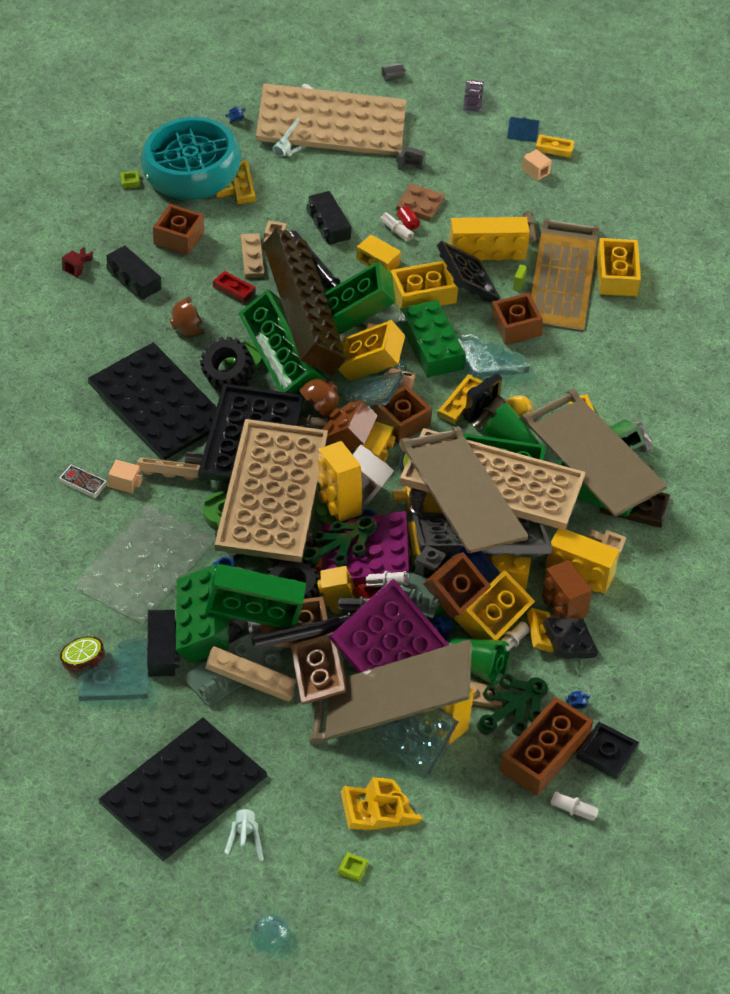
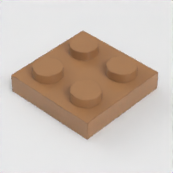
[396,184,445,221]

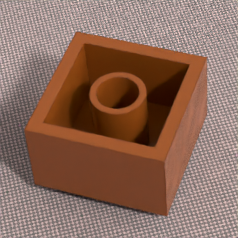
[153,204,205,255]
[492,293,543,345]
[374,385,432,443]
[323,399,378,450]
[423,552,491,618]
[541,560,592,618]

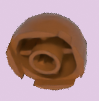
[169,296,205,337]
[299,378,339,418]

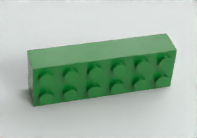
[238,289,326,395]

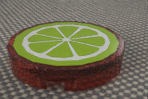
[60,636,105,672]

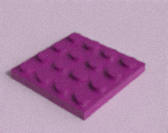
[322,511,410,585]
[328,579,449,673]

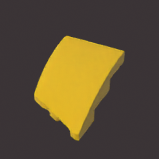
[340,777,422,830]

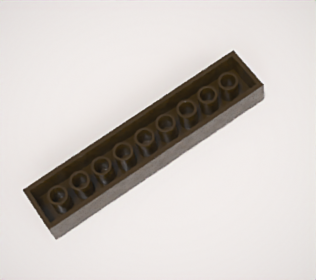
[263,227,347,376]

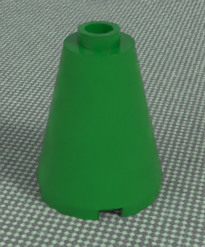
[481,403,539,444]
[448,638,510,685]

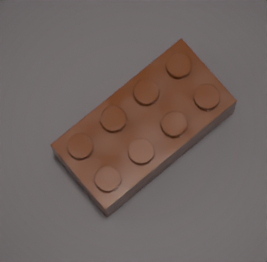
[500,697,593,796]

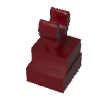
[62,247,93,278]

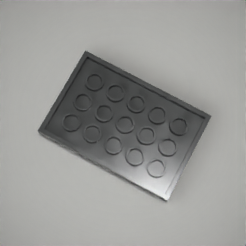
[412,513,552,556]

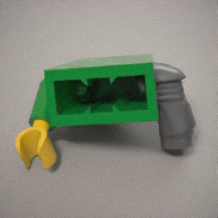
[610,420,653,452]

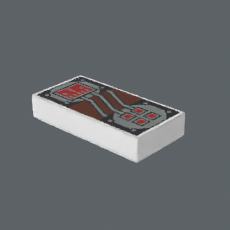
[59,465,107,499]

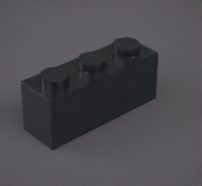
[306,191,351,245]
[106,245,161,299]
[147,609,180,676]

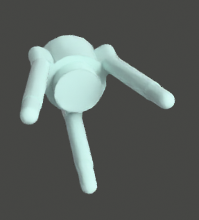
[272,118,306,158]
[224,809,263,862]

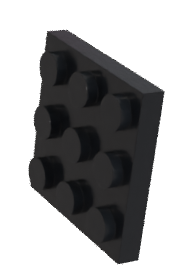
[437,241,500,302]

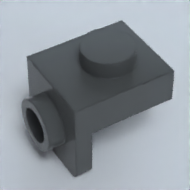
[396,146,426,170]
[414,545,446,577]

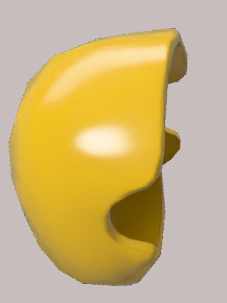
[506,395,534,418]

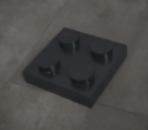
[464,373,503,423]
[542,617,598,658]
[576,721,639,779]

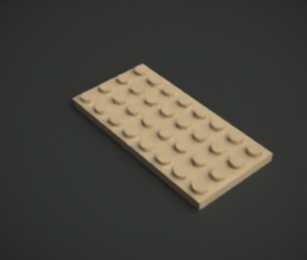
[256,83,406,156]
[215,419,328,562]
[399,428,586,530]

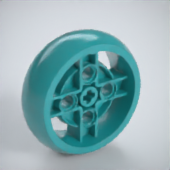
[141,117,241,200]

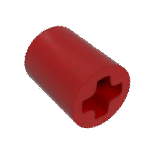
[396,206,420,231]

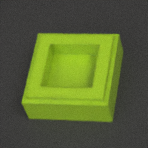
[120,171,141,188]
[513,264,527,291]
[337,852,369,883]

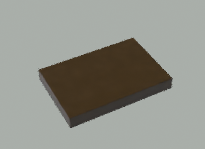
[600,492,670,528]

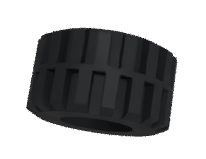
[200,336,255,391]
[267,560,320,599]

